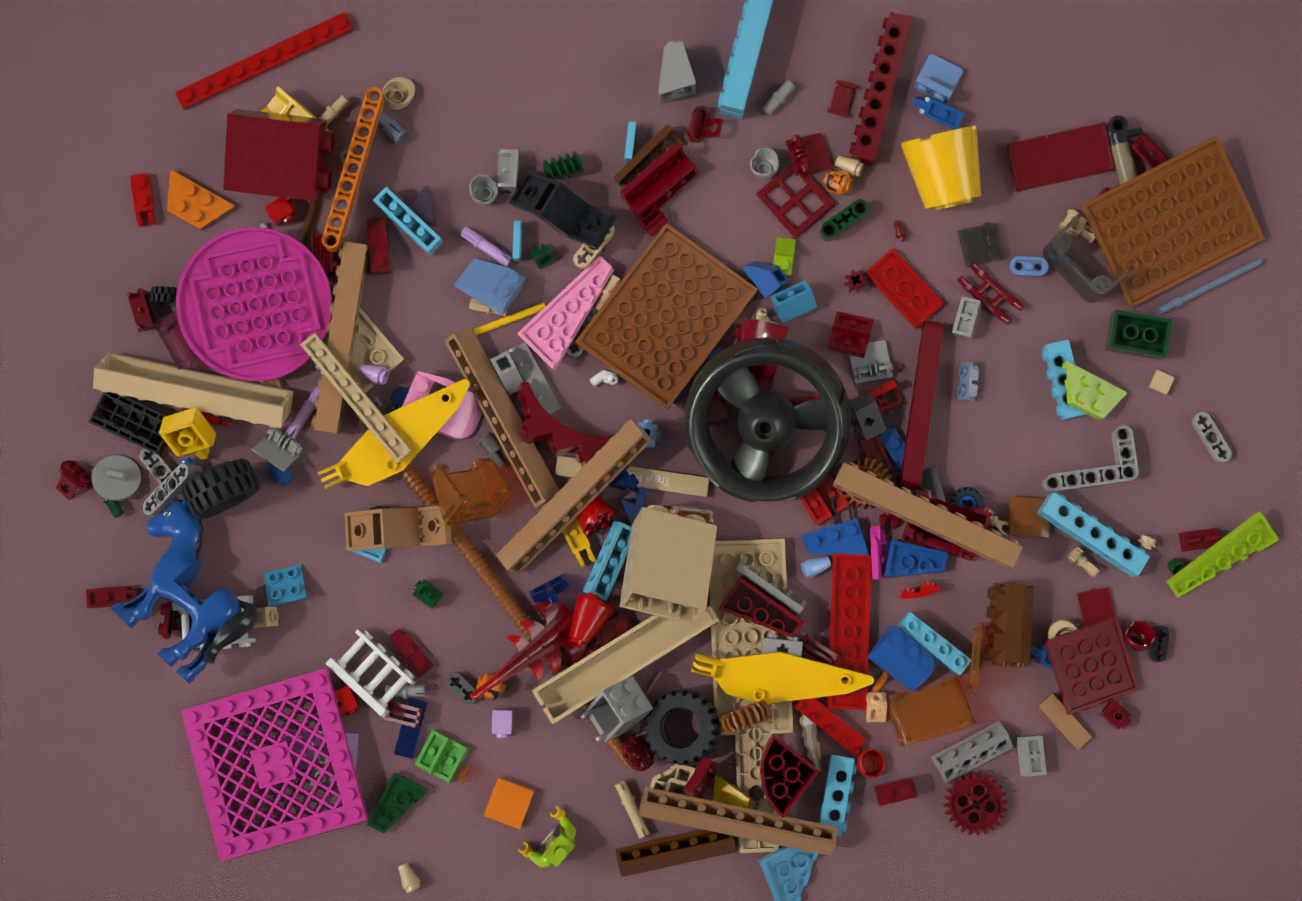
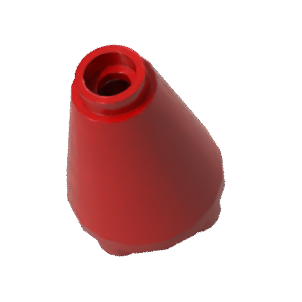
[577,496,616,537]
[568,592,614,649]

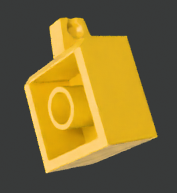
[159,407,216,460]

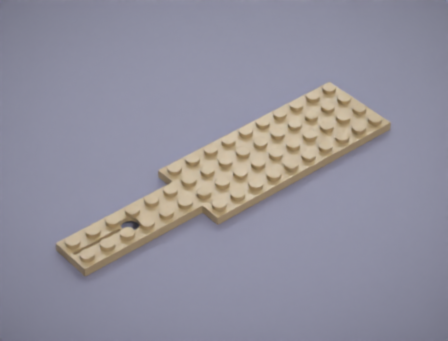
[709,539,793,853]

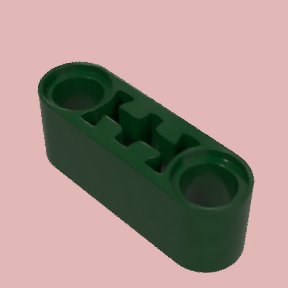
[820,199,869,241]

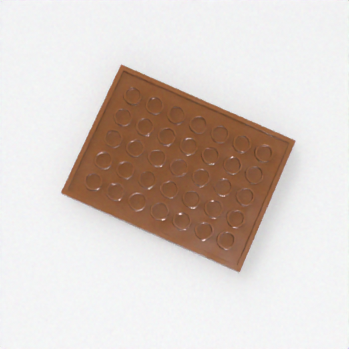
[1080,136,1265,308]
[575,223,758,411]

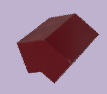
[639,206,669,237]

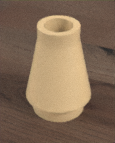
[835,155,865,177]
[398,863,421,894]

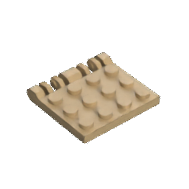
[309,308,405,406]

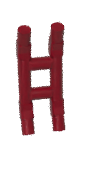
[957,262,1025,325]

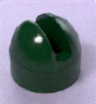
[1167,558,1185,575]

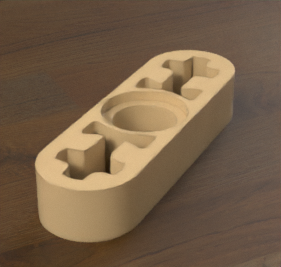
[573,226,615,269]

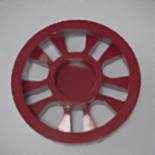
[622,735,655,771]

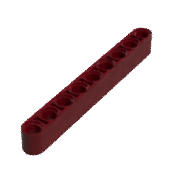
[899,321,944,489]

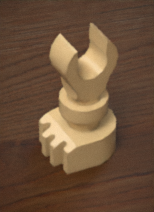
[986,507,1009,535]
[1067,547,1099,577]

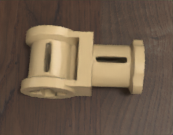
[1059,209,1095,244]

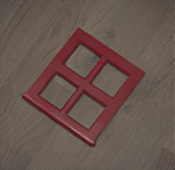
[756,163,836,239]

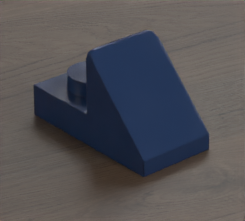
[621,487,649,525]

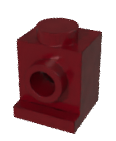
[1099,699,1131,730]

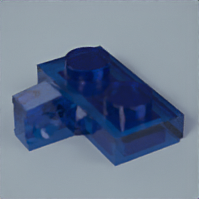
[529,574,569,604]

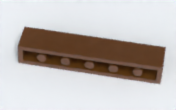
[615,830,736,877]

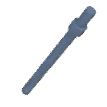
[1158,258,1262,314]

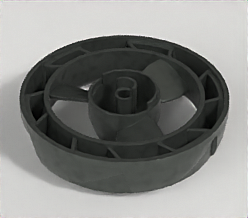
[684,337,851,502]

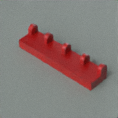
[794,698,866,756]

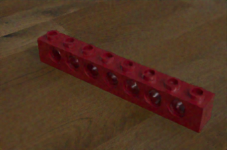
[849,12,912,165]

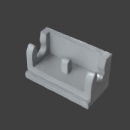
[497,149,520,191]
[952,296,982,341]
[1016,735,1047,777]

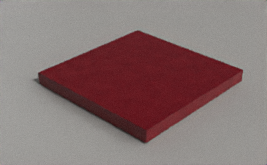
[1044,616,1140,715]

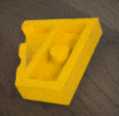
[713,775,752,809]

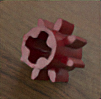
[844,270,867,294]

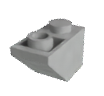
[490,351,523,396]

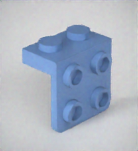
[913,54,963,103]

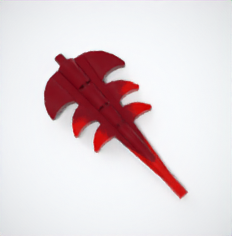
[470,600,586,701]

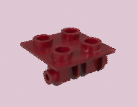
[785,133,832,176]

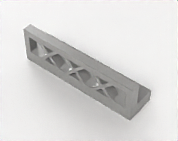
[931,721,1013,784]

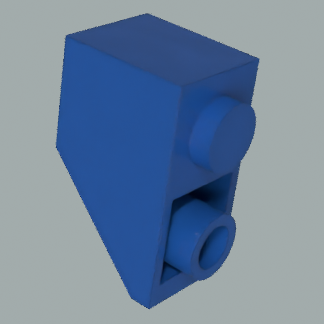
[743,261,789,298]

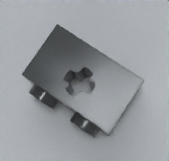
[849,392,887,441]

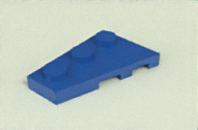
[802,518,869,555]
[884,540,948,578]

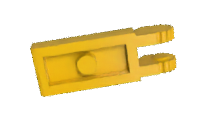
[562,517,596,568]

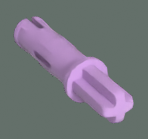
[461,227,512,267]
[285,387,320,439]

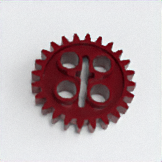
[943,771,1008,836]

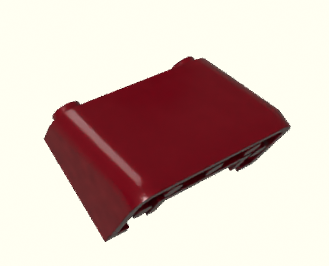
[902,489,992,562]

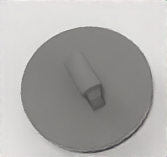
[92,455,141,501]

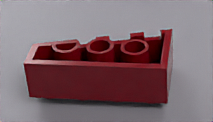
[718,576,805,638]

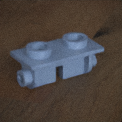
[957,362,979,402]

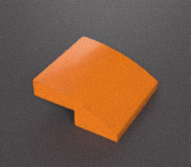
[484,776,535,830]

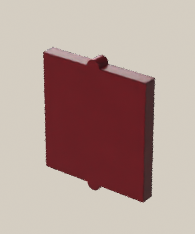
[1077,587,1115,626]

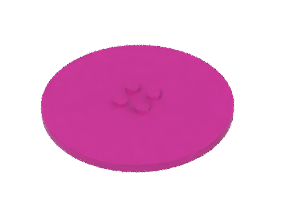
[176,227,332,381]

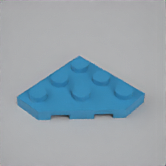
[758,846,818,901]

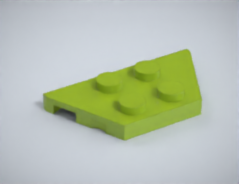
[1062,361,1127,420]

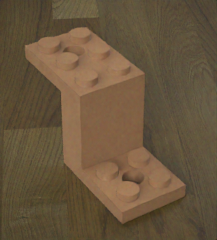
[344,505,452,551]

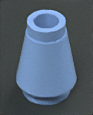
[801,556,831,578]

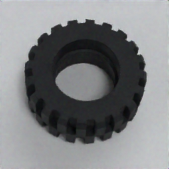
[181,458,260,520]
[644,690,721,765]

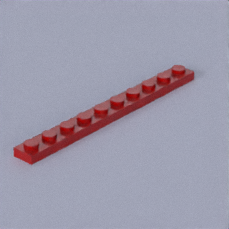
[175,12,354,110]

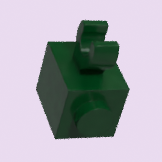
[412,579,444,609]

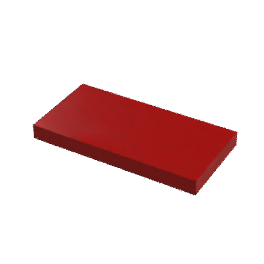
[864,247,944,329]

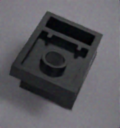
[508,171,617,249]

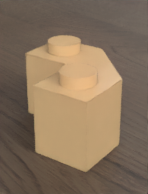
[650,764,696,793]

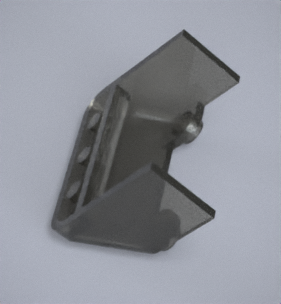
[1043,212,1135,303]

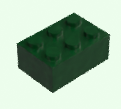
[1105,310,1172,360]

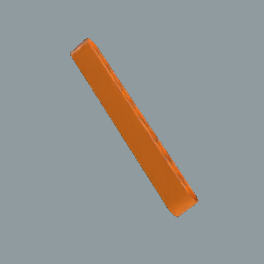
[322,87,385,252]

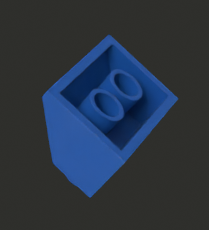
[867,626,940,692]

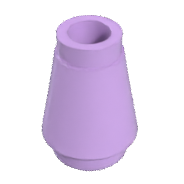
[359,364,389,385]

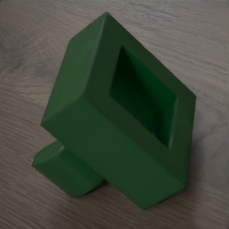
[531,243,556,270]

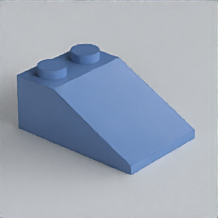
[454,258,525,315]

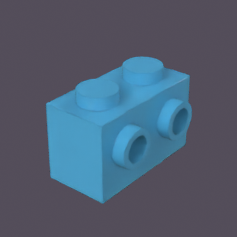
[770,280,817,323]

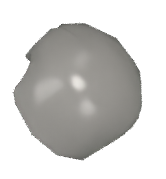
[750,147,779,179]
[469,175,498,206]

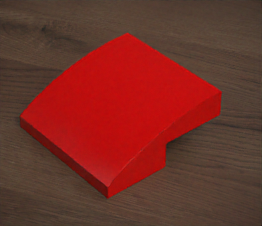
[800,474,850,526]

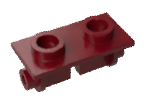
[1178,528,1222,552]

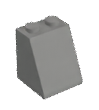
[658,40,696,104]

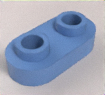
[1009,256,1048,277]

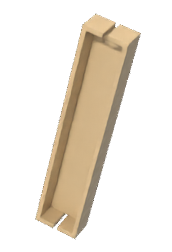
[93,352,293,428]
[532,602,719,725]

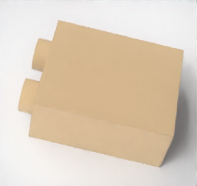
[619,505,717,625]

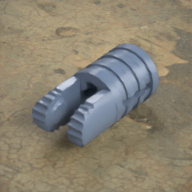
[378,112,407,144]

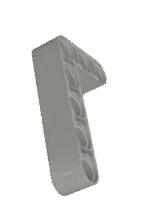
[1042,425,1139,492]

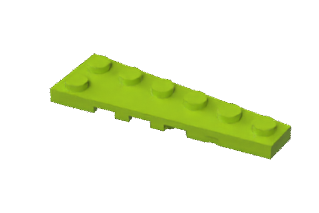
[1166,511,1279,598]

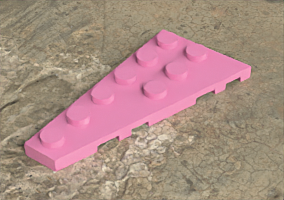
[517,256,614,372]

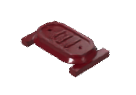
[827,80,857,118]

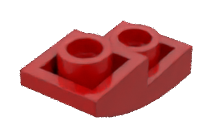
[899,581,941,599]

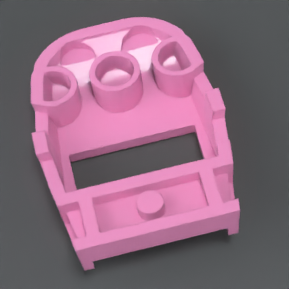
[402,371,482,440]

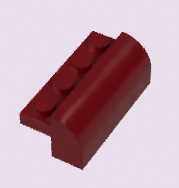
[620,142,700,220]

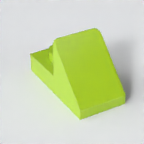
[773,237,796,277]

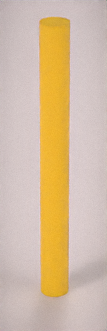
[473,302,546,336]

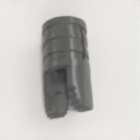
[478,432,509,468]

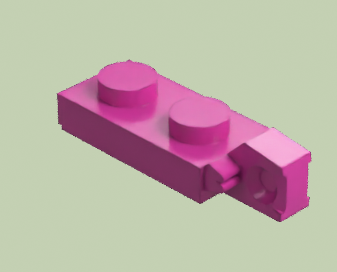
[870,526,889,580]

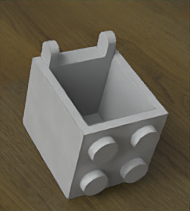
[580,676,653,743]

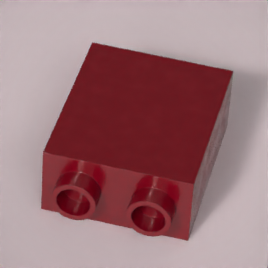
[223,109,335,201]

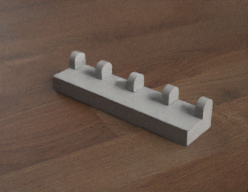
[508,342,562,415]
[735,557,807,615]

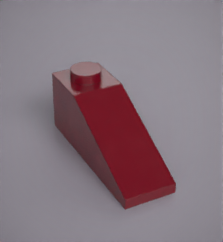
[367,217,393,276]

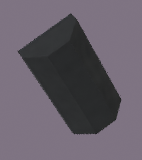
[88,392,167,455]

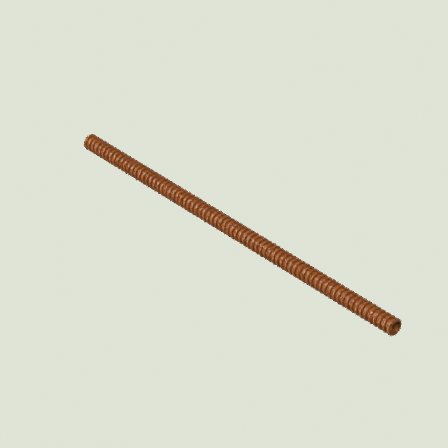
[348,405,632,768]

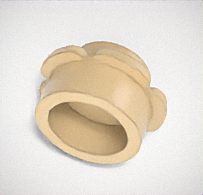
[1138,535,1157,550]

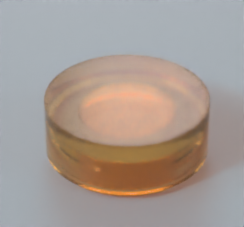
[456,764,472,784]

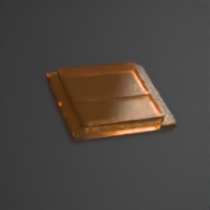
[969,622,983,694]

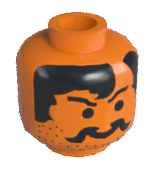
[823,168,853,196]
[476,672,506,700]

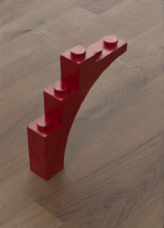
[517,381,613,467]

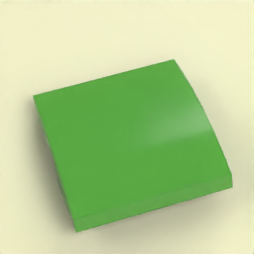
[415,730,469,783]

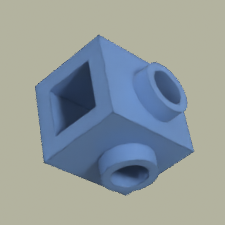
[639,420,661,449]

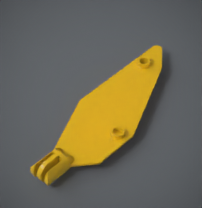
[317,379,470,490]
[691,652,874,704]

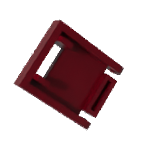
[683,756,717,798]

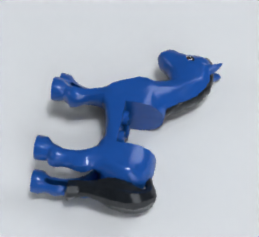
[110,500,257,684]

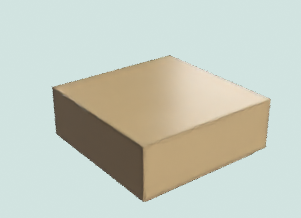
[1148,370,1175,395]

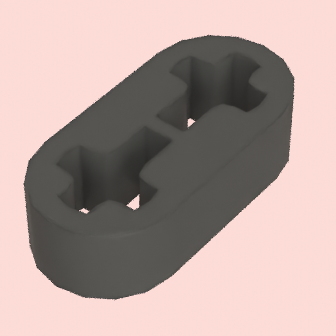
[446,673,477,704]

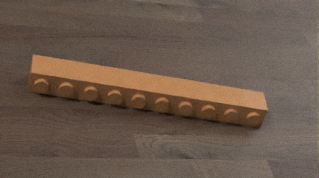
[312,242,369,435]
[445,327,560,508]
[496,419,652,576]
[833,462,1023,571]
[638,787,838,856]

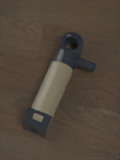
[1106,115,1143,184]

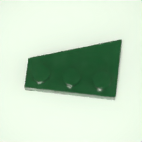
[367,772,429,834]

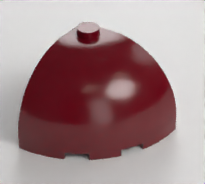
[734,319,789,390]
[760,733,820,818]

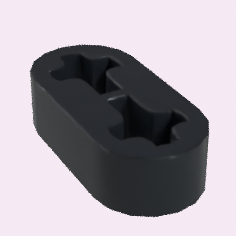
[1148,626,1169,662]

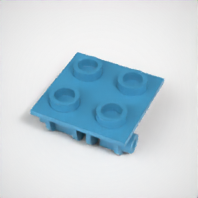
[264,564,308,607]

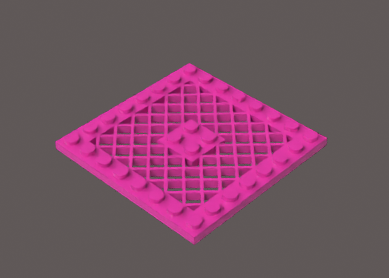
[181,668,368,861]

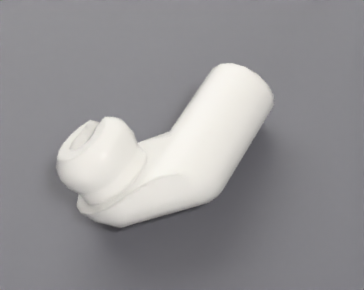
[589,370,618,387]

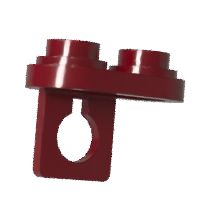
[687,106,723,143]
[56,460,93,500]
[158,601,192,640]

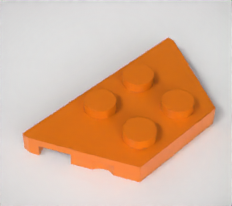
[167,170,235,230]

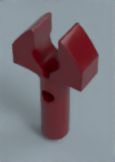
[879,512,899,530]

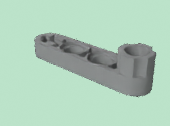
[143,463,203,516]

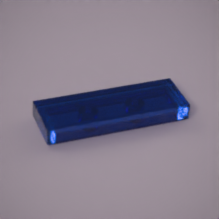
[394,697,428,759]

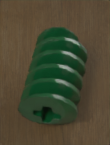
[543,151,584,180]

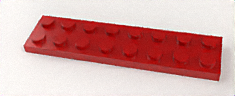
[827,554,872,710]

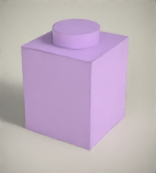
[492,710,513,738]

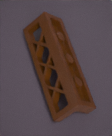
[614,124,683,189]

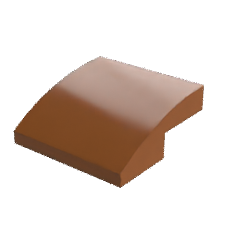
[1008,496,1050,538]

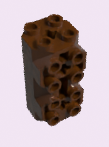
[984,583,1034,667]

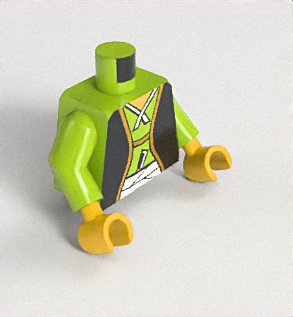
[518,806,576,868]

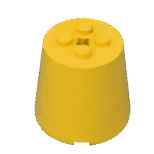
[901,126,982,210]

